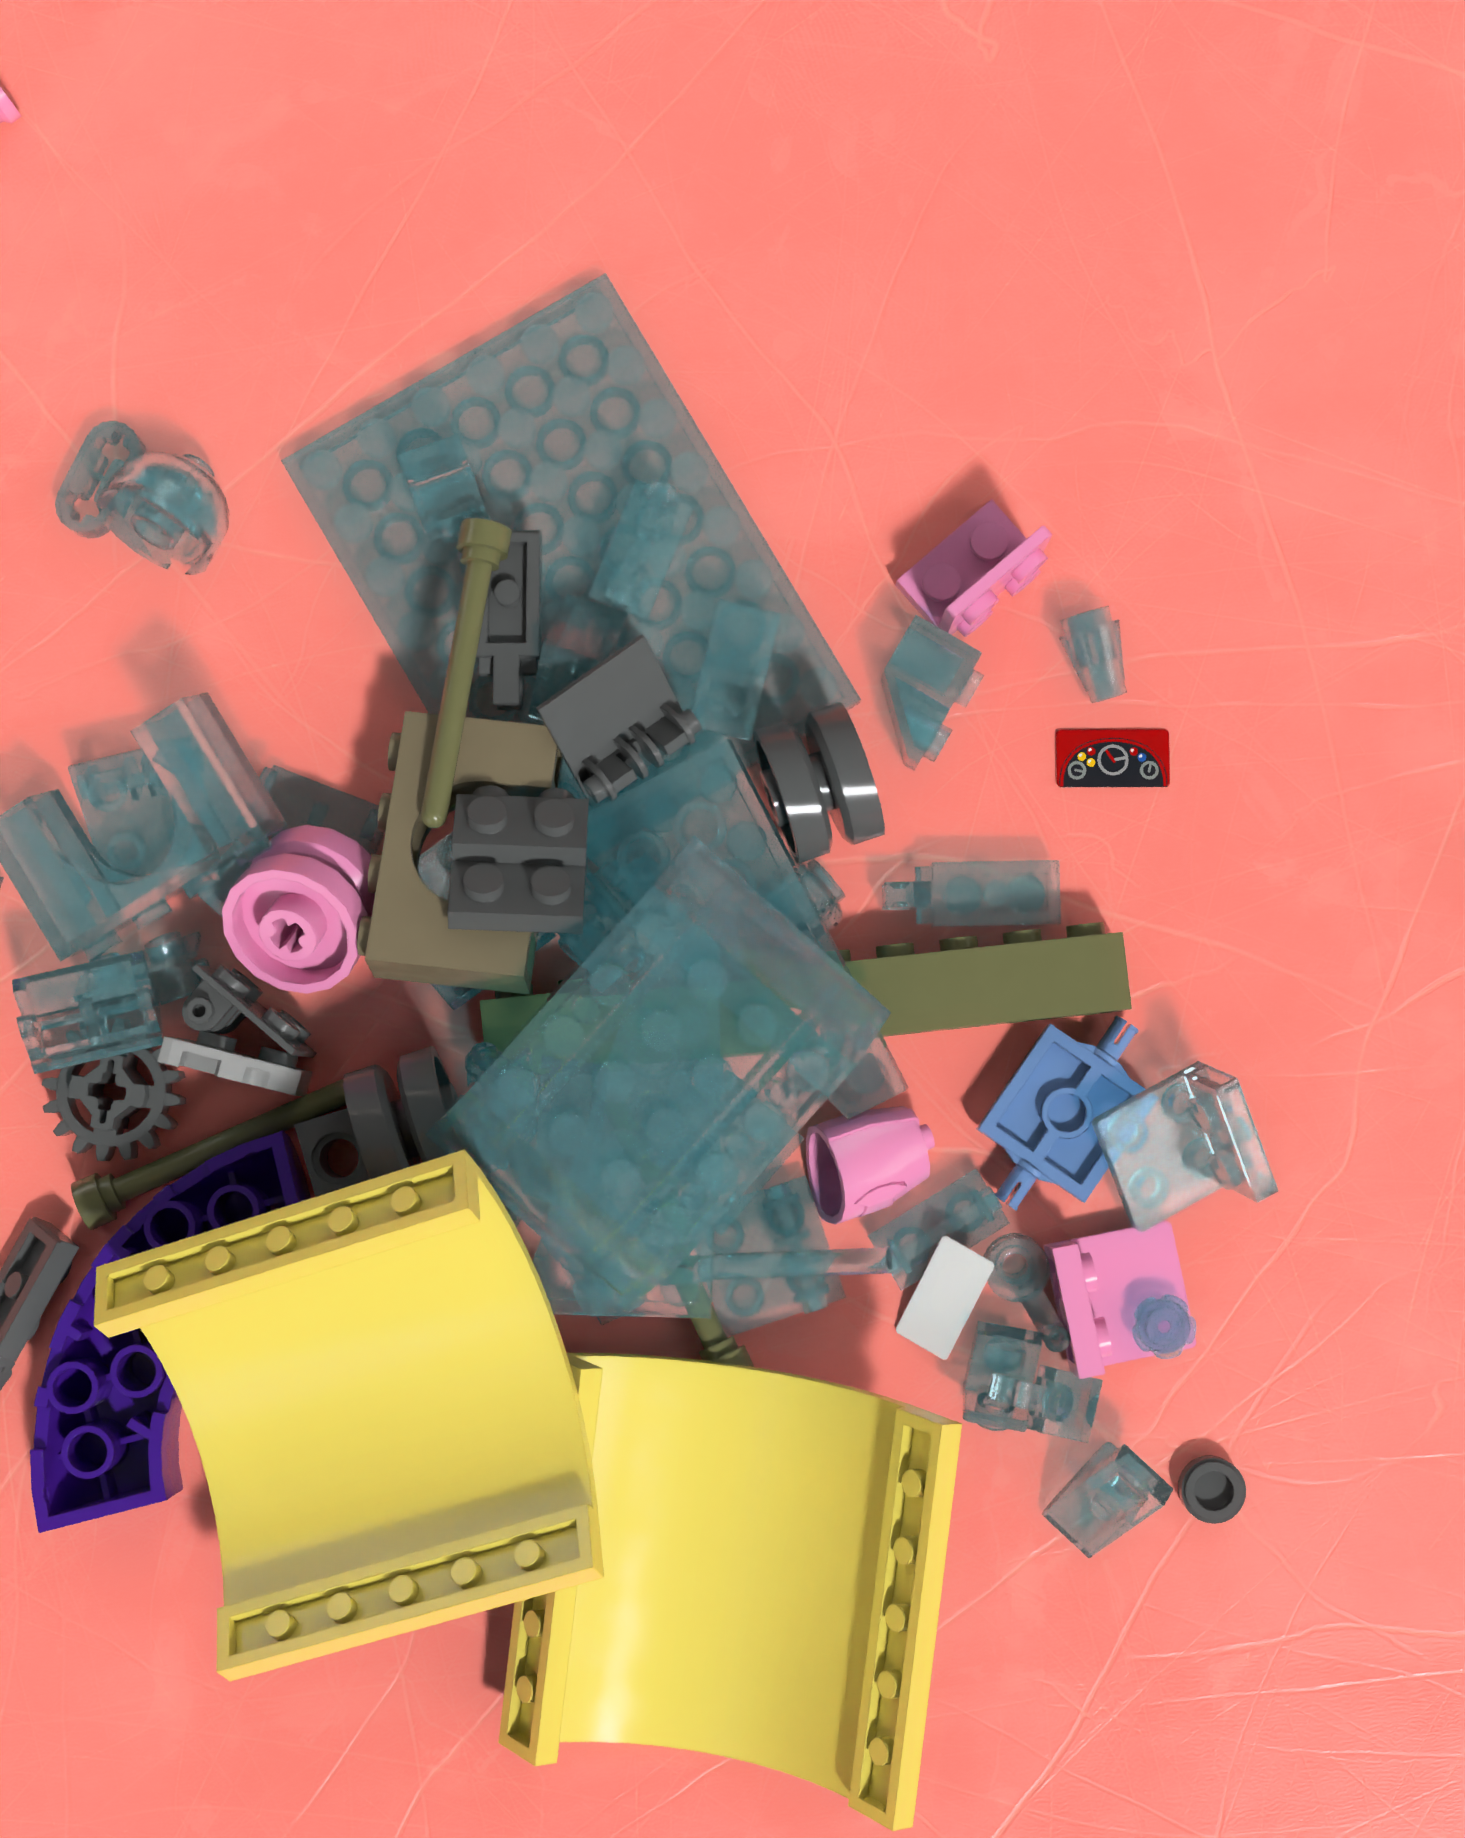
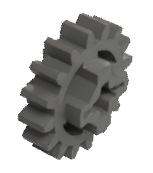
[42,1022,187,1161]

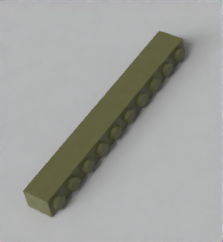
[480,922,1132,1079]

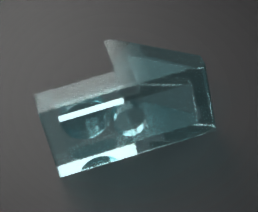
[1041,1442,1174,1558]

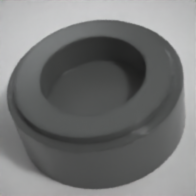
[1178,1455,1246,1524]

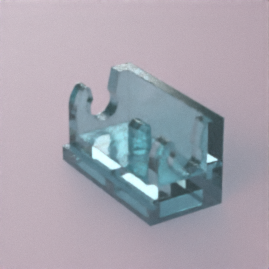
[239,765,385,856]
[12,950,164,1074]

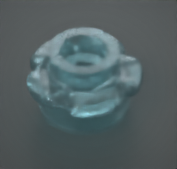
[1132,1294,1197,1359]

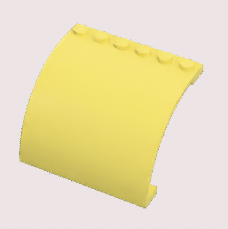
[94,1149,604,1682]
[498,1353,962,1831]

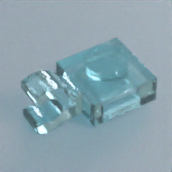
[987,1364,1103,1443]

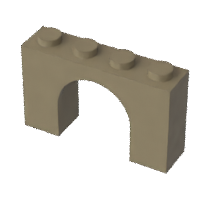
[357,711,563,994]

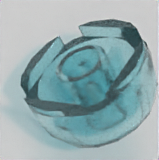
[96,451,230,575]

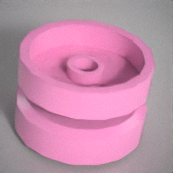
[222,825,375,994]

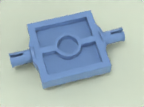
[976,1016,1157,1211]

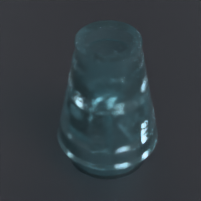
[1058,605,1127,703]

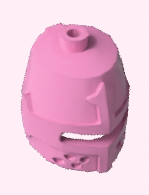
[806,1106,935,1225]

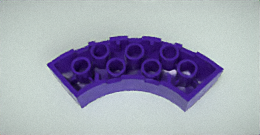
[30,1131,311,1533]

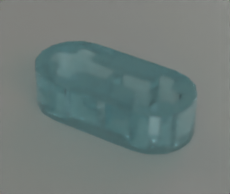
[55,421,147,539]

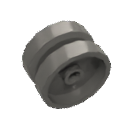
[753,702,885,863]
[343,1046,474,1179]

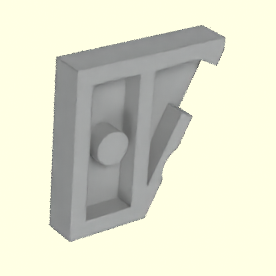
[157,1031,313,1096]

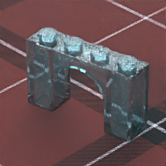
[0,692,288,962]

